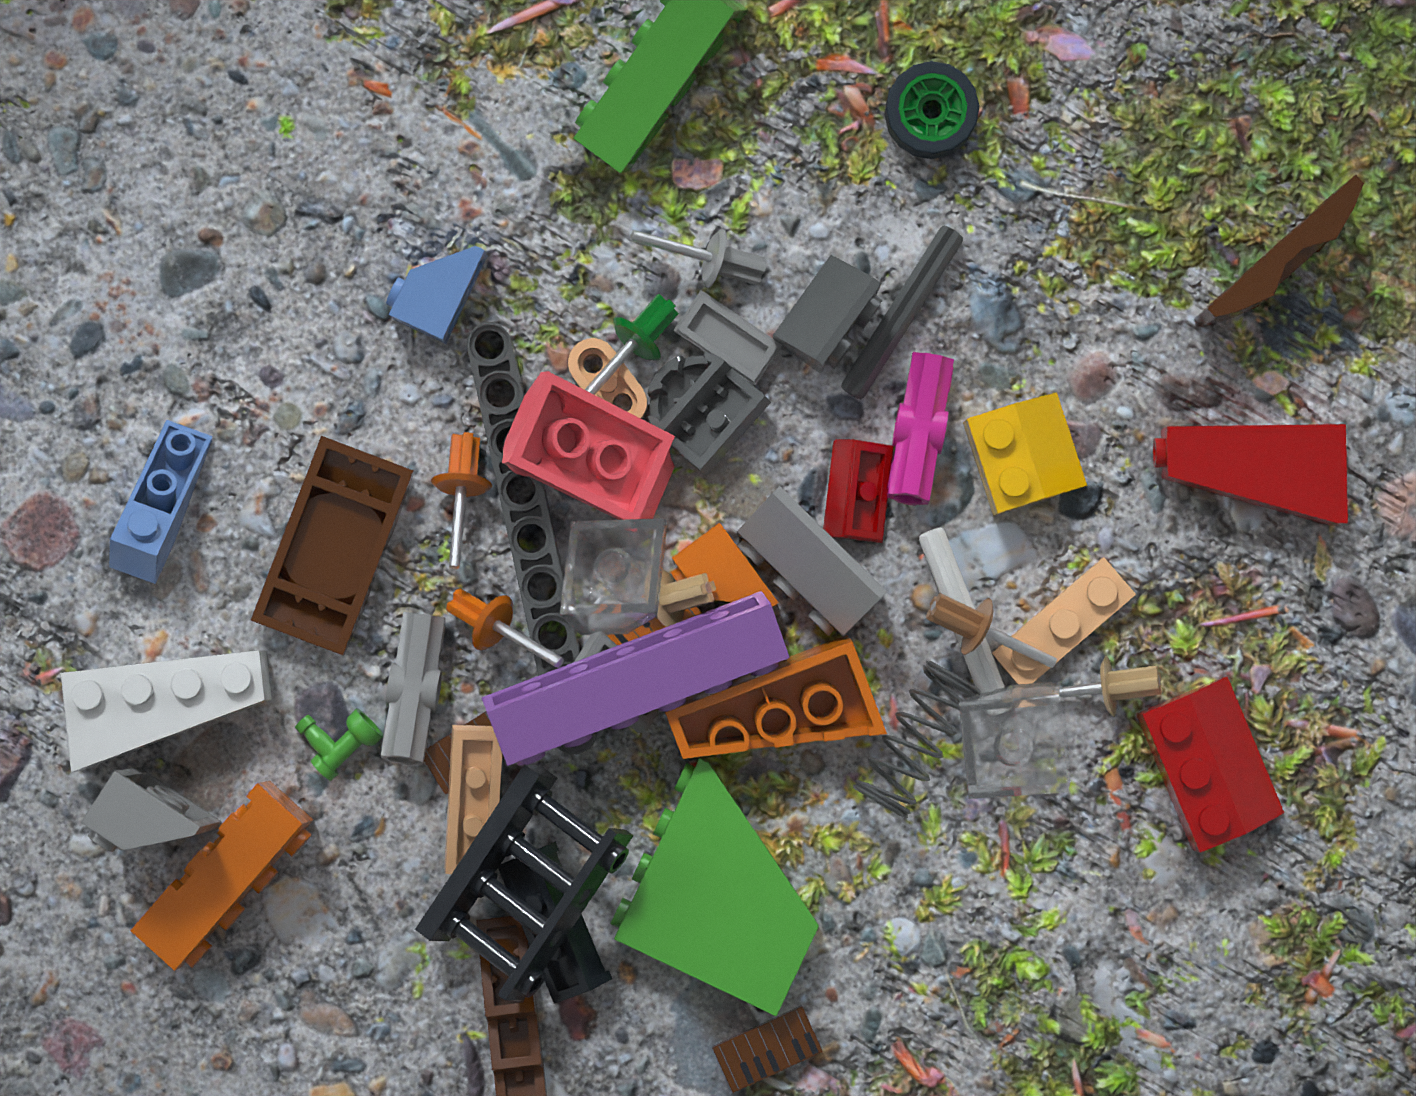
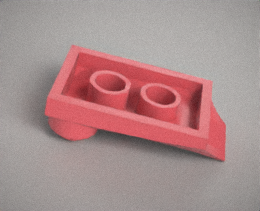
[502,371,675,526]

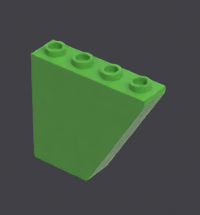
[610,758,819,1016]

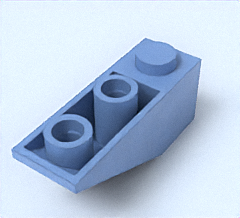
[109,420,213,584]

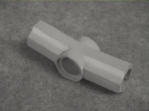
[381,612,446,765]

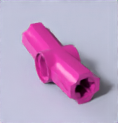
[887,352,954,506]

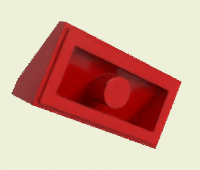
[823,439,894,543]

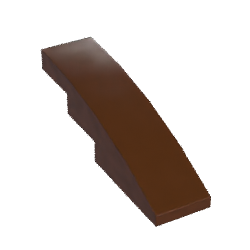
[476,916,547,1096]

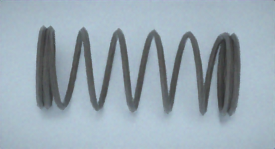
[853,660,981,819]

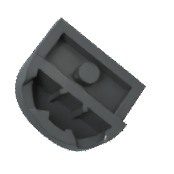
[648,352,771,476]

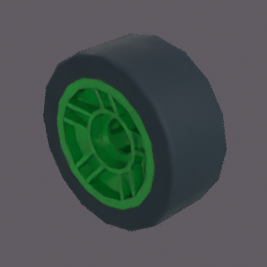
[884,61,980,159]

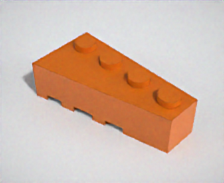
[665,635,887,759]
[130,780,314,971]

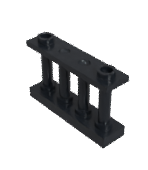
[415,764,634,1000]

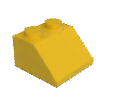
[963,392,1087,516]

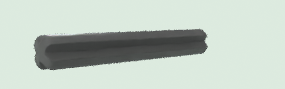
[841,225,963,400]

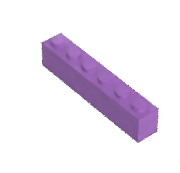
[482,591,790,766]

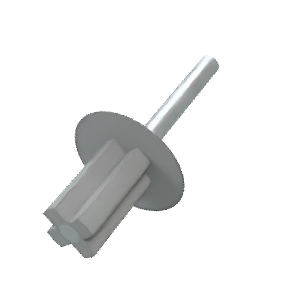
[630,229,766,288]

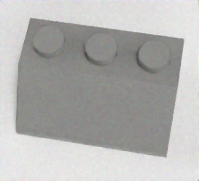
[737,486,887,636]
[81,767,221,852]

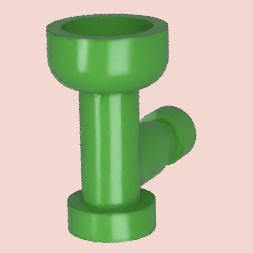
[295,708,383,781]

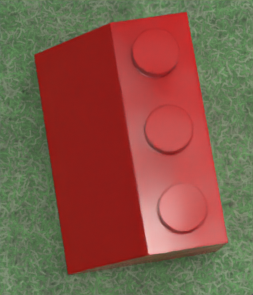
[1135,676,1284,853]

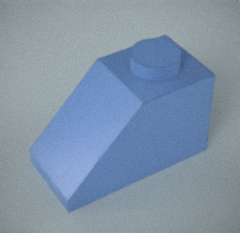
[386,246,488,344]

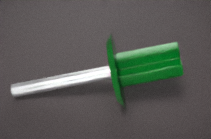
[585,294,679,395]

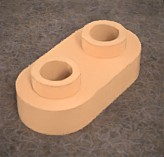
[568,338,647,419]

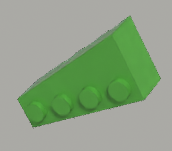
[573,0,748,173]

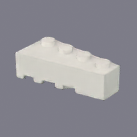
[61,650,272,772]

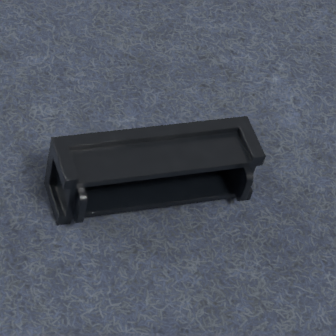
[498,841,613,1004]

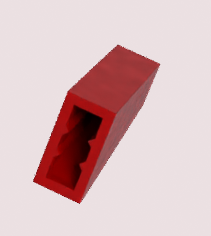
[1153,424,1348,526]

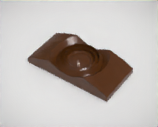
[1194,175,1364,327]
[251,436,414,656]

